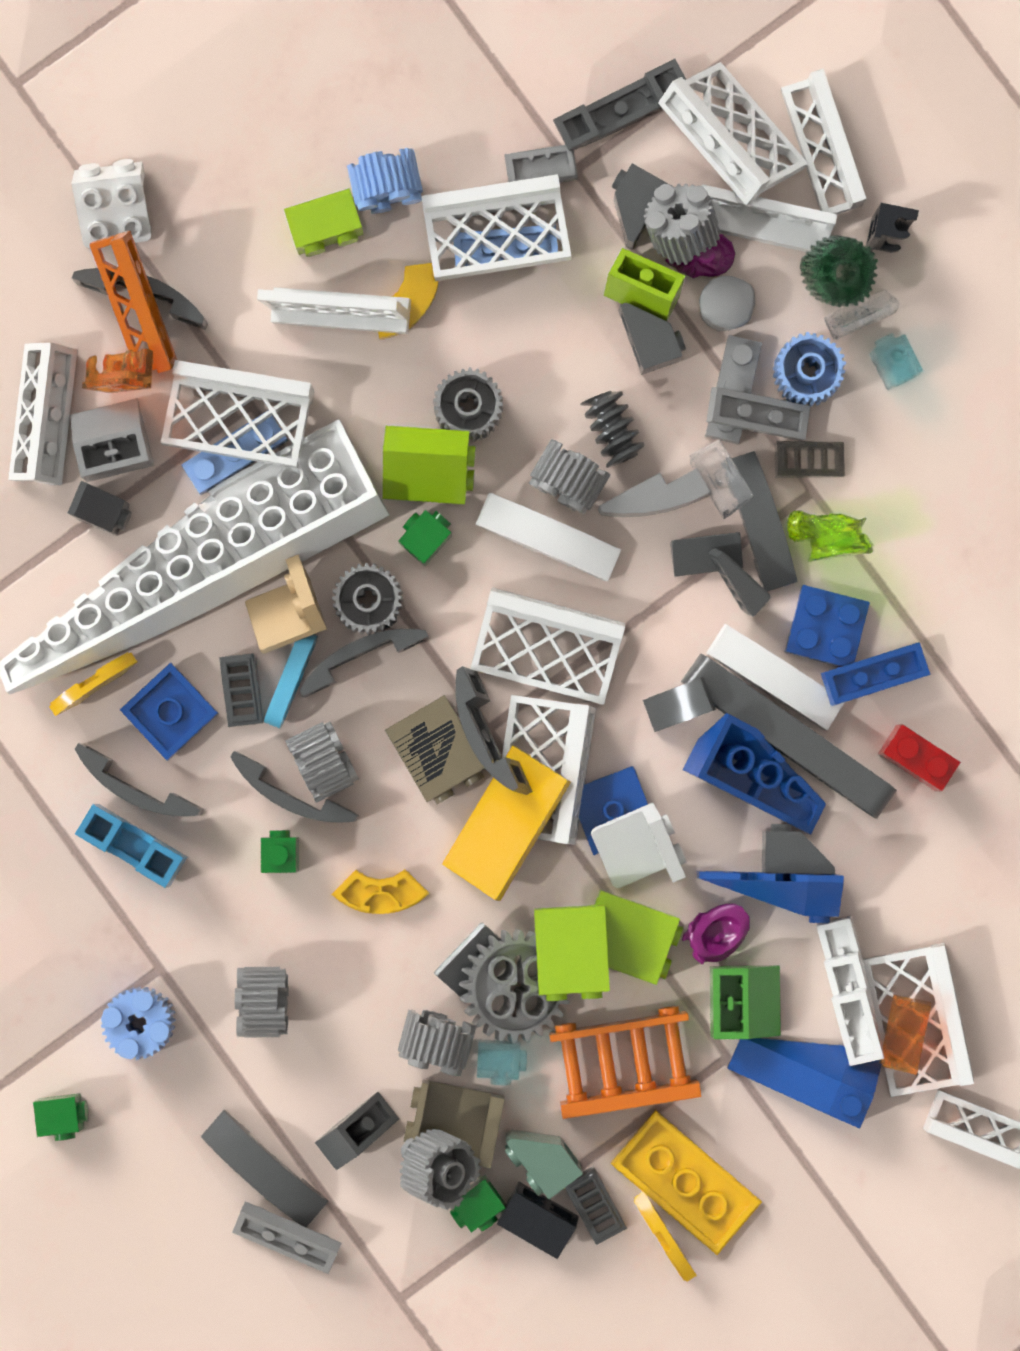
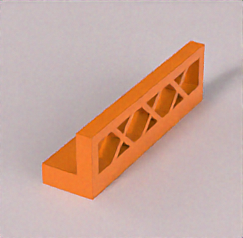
[89,230,177,375]

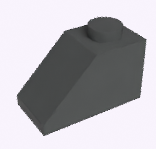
[612,163,668,250]
[619,302,686,375]
[68,481,132,536]
[762,824,835,874]
[315,1092,399,1170]

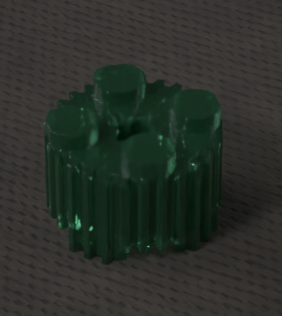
[800,235,878,307]

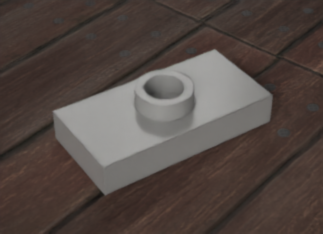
[504,145,578,183]

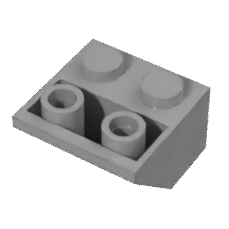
[70,398,154,482]

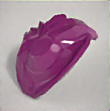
[665,234,736,279]
[682,903,750,965]

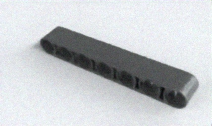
[681,653,897,819]

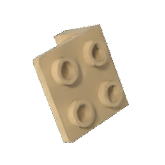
[245,555,327,654]

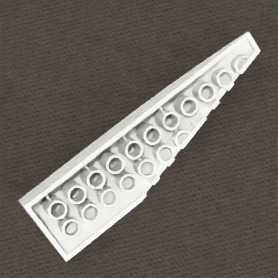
[0,419,389,695]

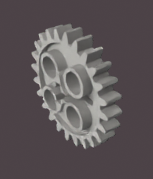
[459,929,570,1044]

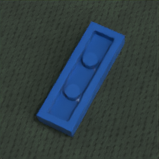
[820,642,930,706]

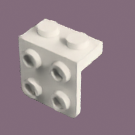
[71,159,152,248]
[591,803,687,888]

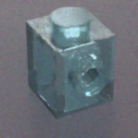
[869,333,923,391]
[477,1039,527,1086]

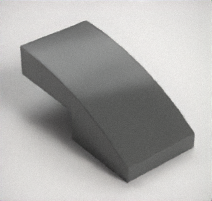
[643,677,716,732]

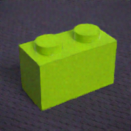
[284,188,364,257]
[604,248,685,321]

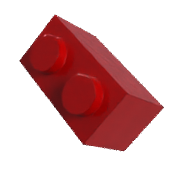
[878,724,961,792]

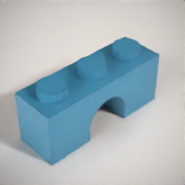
[75,804,188,888]

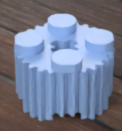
[347,148,423,214]
[773,332,846,407]
[101,987,176,1060]

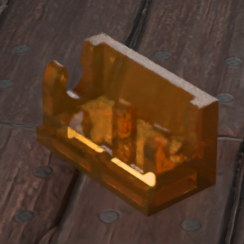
[82,349,153,393]
[879,994,932,1075]

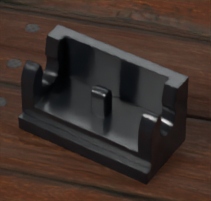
[865,203,919,253]
[497,1181,579,1259]

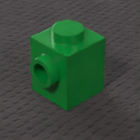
[398,510,452,566]
[261,830,299,873]
[33,1093,89,1141]
[450,1174,506,1233]

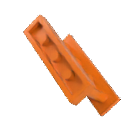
[549,1006,701,1119]

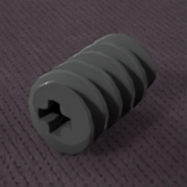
[580,391,645,468]

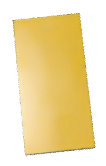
[442,745,571,901]
[610,1109,762,1255]

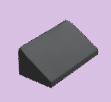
[670,532,743,577]
[434,922,501,996]

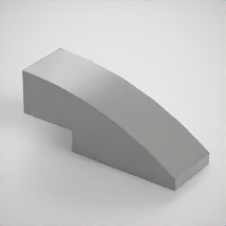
[598,468,710,517]

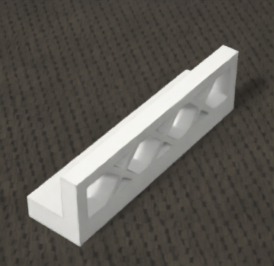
[781,68,867,214]
[702,184,837,256]
[8,343,78,486]
[923,1090,1020,1169]

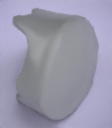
[699,276,755,331]

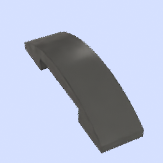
[553,59,686,151]
[72,268,208,330]
[721,451,798,592]
[300,629,430,698]
[456,666,533,795]
[75,743,205,816]
[231,751,359,823]
[201,1110,329,1227]

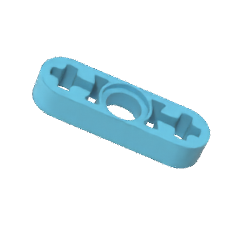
[264,634,318,729]

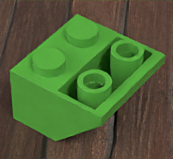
[710,965,781,1039]

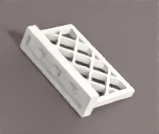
[658,62,808,206]
[421,174,571,281]
[257,287,411,334]
[161,360,314,468]
[470,587,625,705]
[502,695,596,845]
[863,943,974,1097]

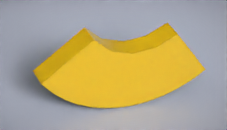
[378,263,439,340]
[49,652,137,716]
[331,869,429,914]
[634,1191,697,1282]

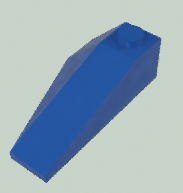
[683,713,826,835]
[697,871,844,923]
[727,1038,883,1129]

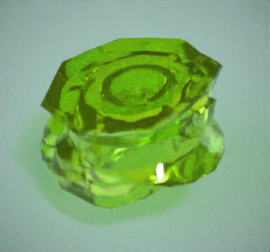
[787,510,874,562]

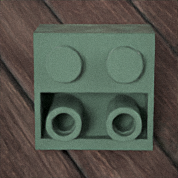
[505,1130,583,1200]

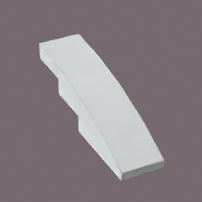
[475,493,621,581]
[707,624,845,731]
[816,916,884,1066]

